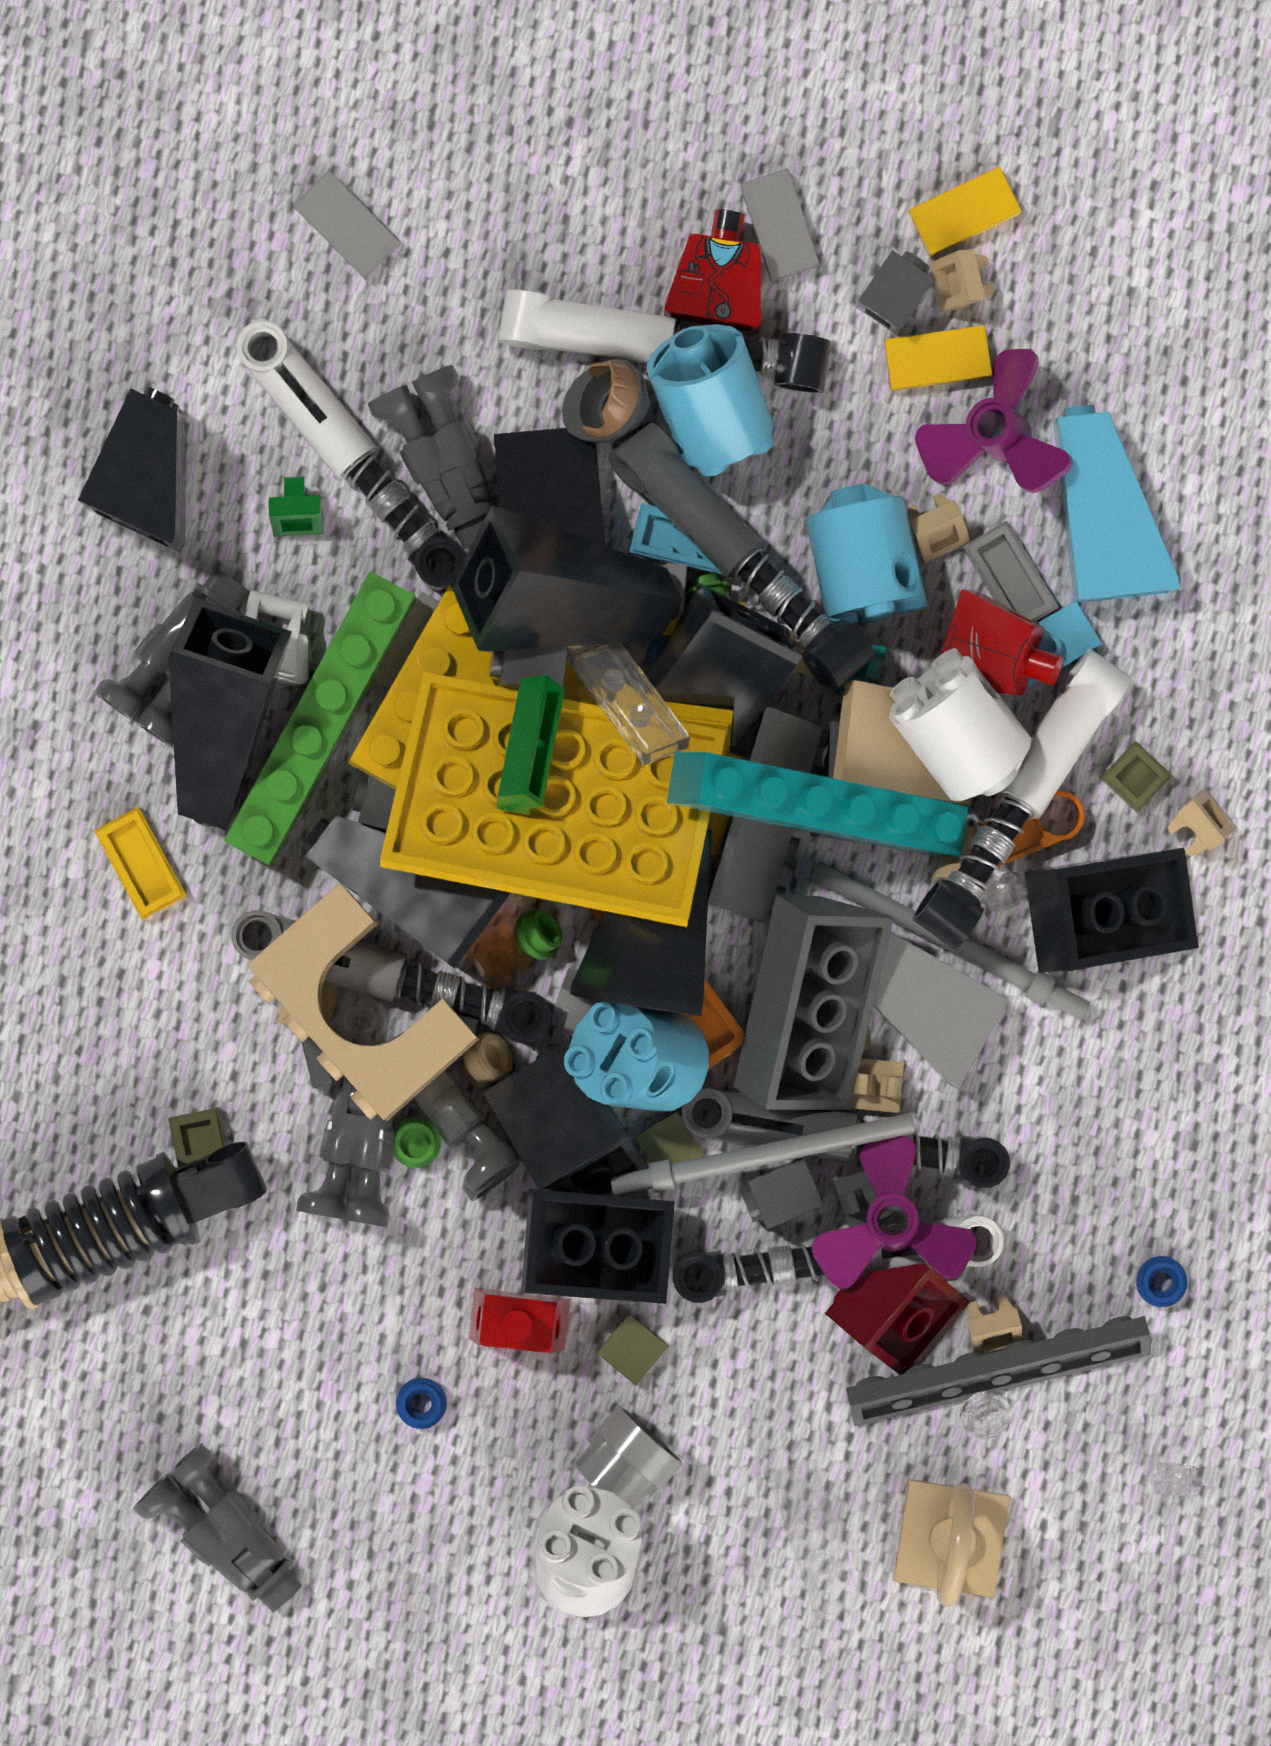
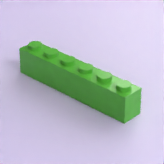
[224,571,417,867]

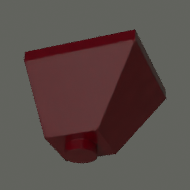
[824,1263,971,1375]

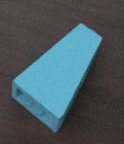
[1053,405,1180,603]

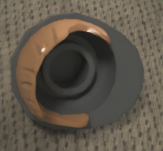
[562,358,651,443]

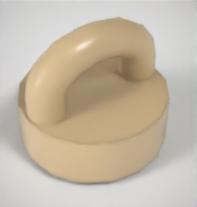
[462,1032,513,1088]

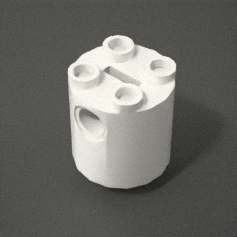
[888,648,1032,801]
[534,1485,642,1617]

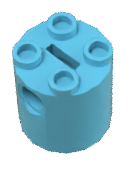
[646,324,774,477]
[805,483,928,624]
[564,1002,709,1111]

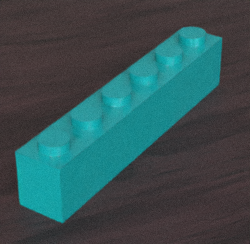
[667,752,969,857]

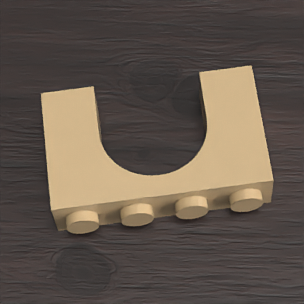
[247,883,479,1121]

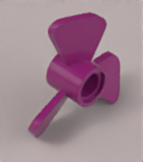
[915,349,1073,493]
[812,1136,977,1289]

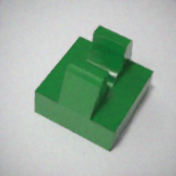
[269,476,324,537]

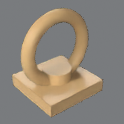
[893,1479,1010,1607]

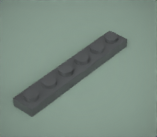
[846,1316,1151,1426]

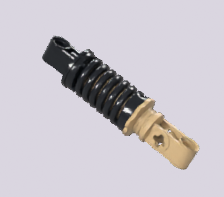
[0,1141,267,1310]

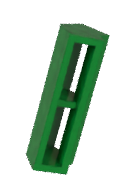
[497,675,565,814]

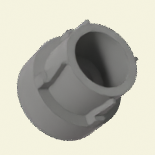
[575,1405,683,1510]

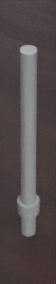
[810,861,1090,1020]
[610,1113,916,1196]

